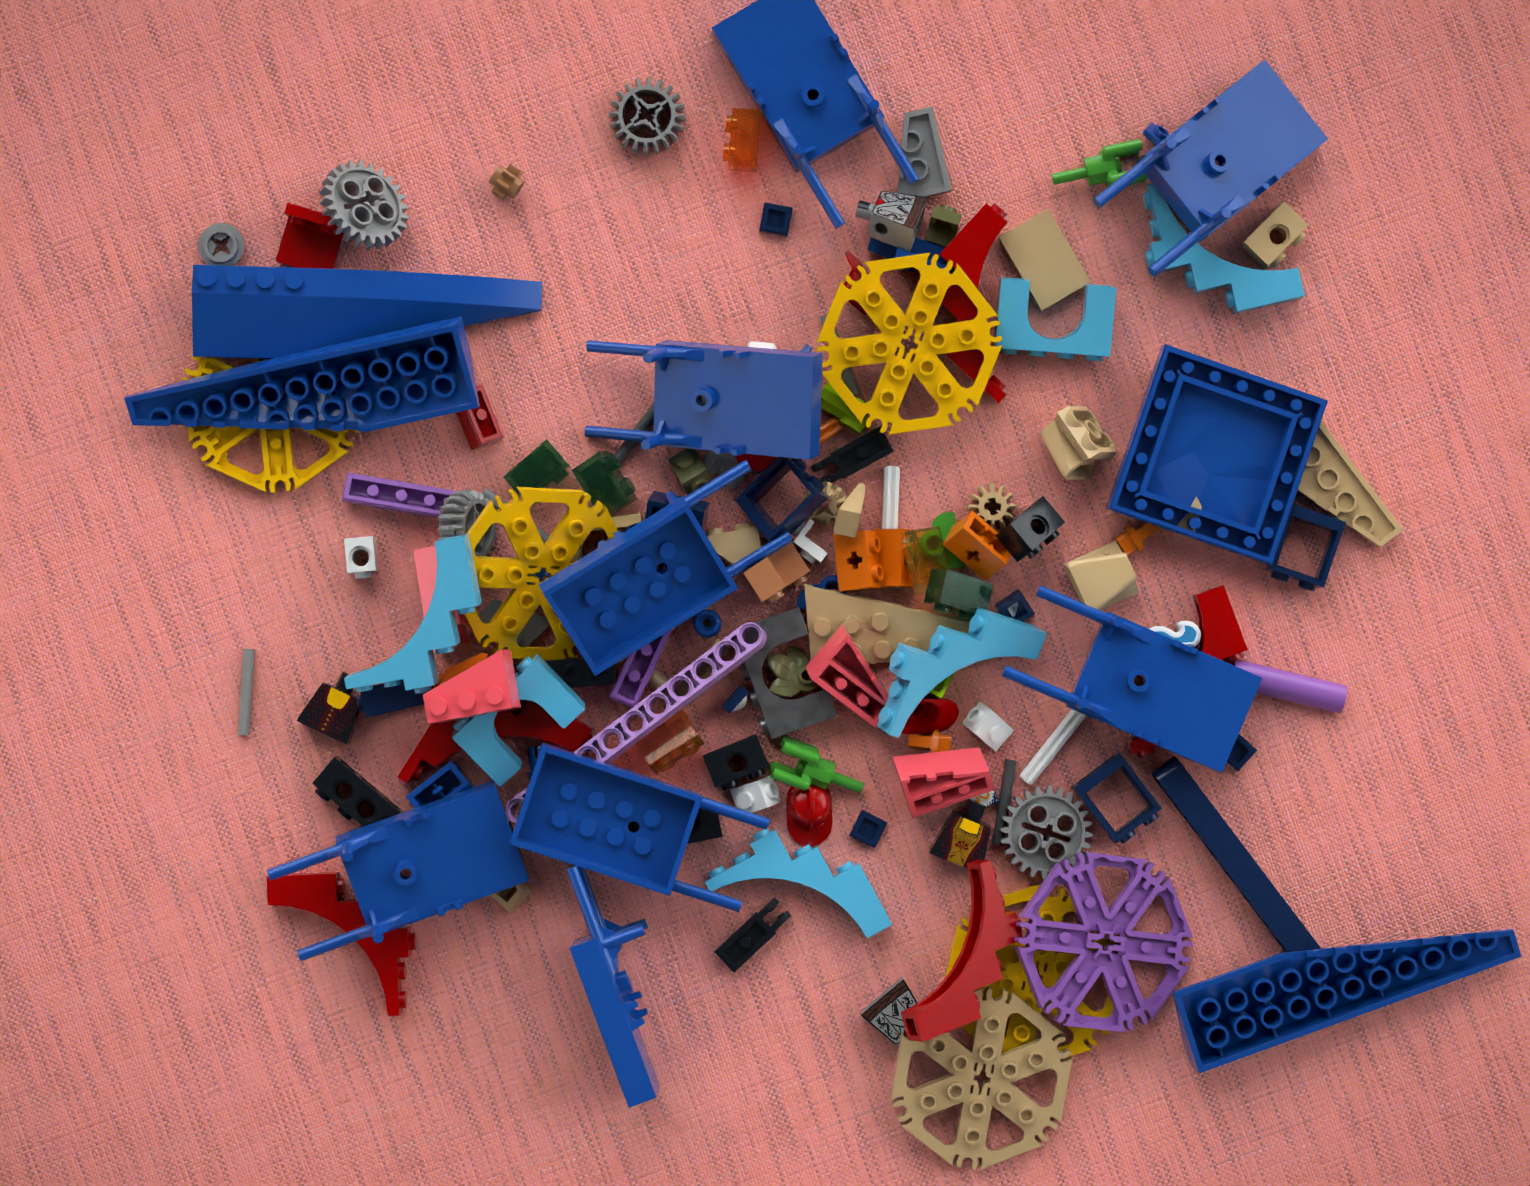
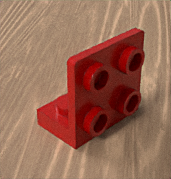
[276,202,344,269]

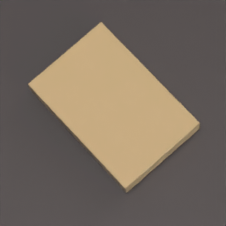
[998,208,1091,312]

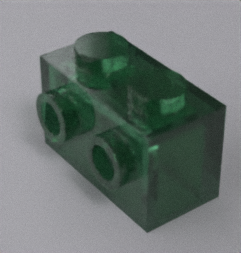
[503,439,571,504]
[572,451,638,517]
[924,569,994,621]

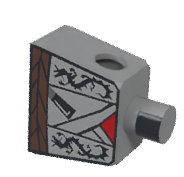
[855,191,927,252]
[860,977,918,1045]

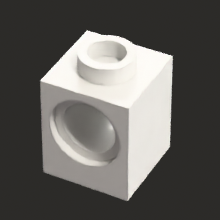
[344,536,379,579]

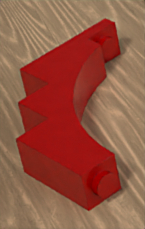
[939,203,1008,403]
[397,700,593,783]

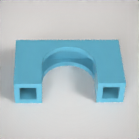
[994,277,1117,361]
[452,654,585,787]

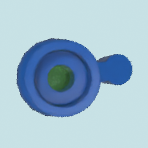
[693,609,722,638]

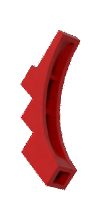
[1126,585,1248,757]
[901,860,1023,1042]
[267,872,416,1016]

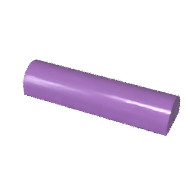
[342,472,456,518]
[609,629,673,708]
[1232,660,1347,713]

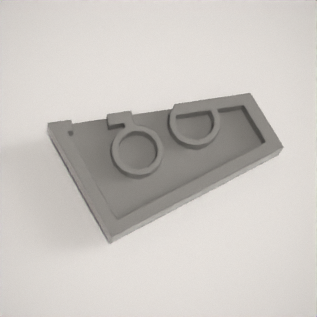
[897,106,952,197]

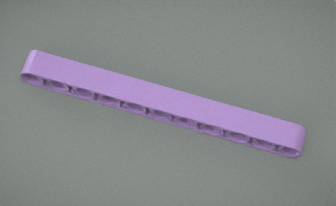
[505,622,767,823]

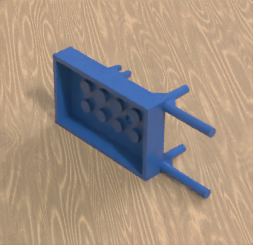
[712,0,919,229]
[1093,59,1328,277]
[585,340,823,460]
[538,460,794,676]
[1002,585,1262,773]
[509,742,770,912]
[267,780,530,961]
[566,864,660,1108]

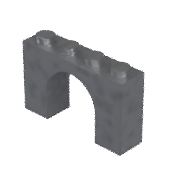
[734,607,837,739]

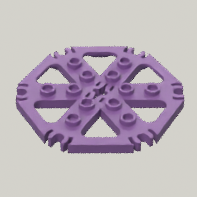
[1014,851,1193,1032]

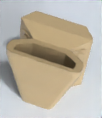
[1039,406,1117,480]
[1064,540,1140,610]

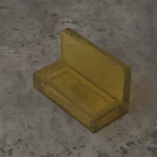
[902,527,952,595]

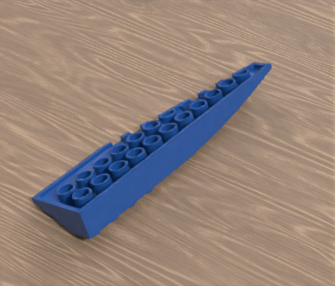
[192,265,542,359]
[124,316,480,432]
[1173,929,1522,1073]

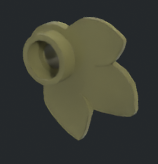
[766,646,818,698]

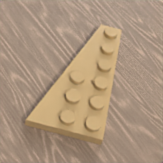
[1297,421,1403,547]
[804,584,970,664]

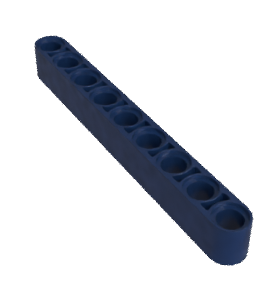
[1151,756,1321,952]

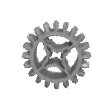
[608,77,686,156]
[437,490,497,557]

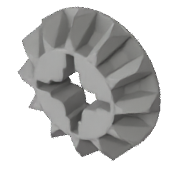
[198,223,245,266]

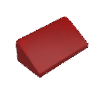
[457,384,504,450]

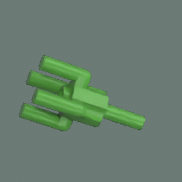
[1051,139,1148,187]
[768,735,864,793]

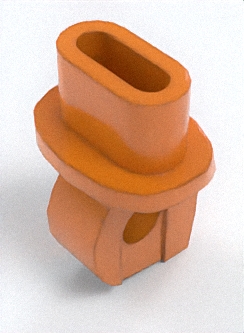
[1115,523,1161,556]
[908,730,951,753]

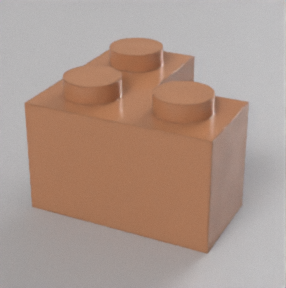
[743,542,810,605]

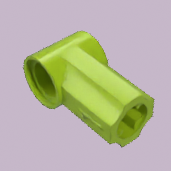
[821,382,870,434]

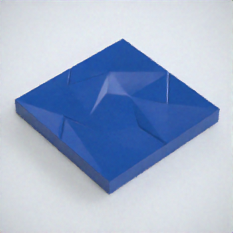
[1106,344,1328,565]

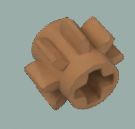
[489,164,525,200]

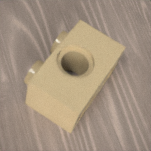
[1240,201,1308,269]

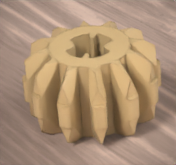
[967,482,1017,529]

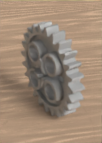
[319,160,409,250]
[999,785,1093,879]

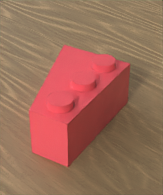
[413,546,469,644]
[805,624,889,728]
[423,649,521,724]
[892,747,994,818]

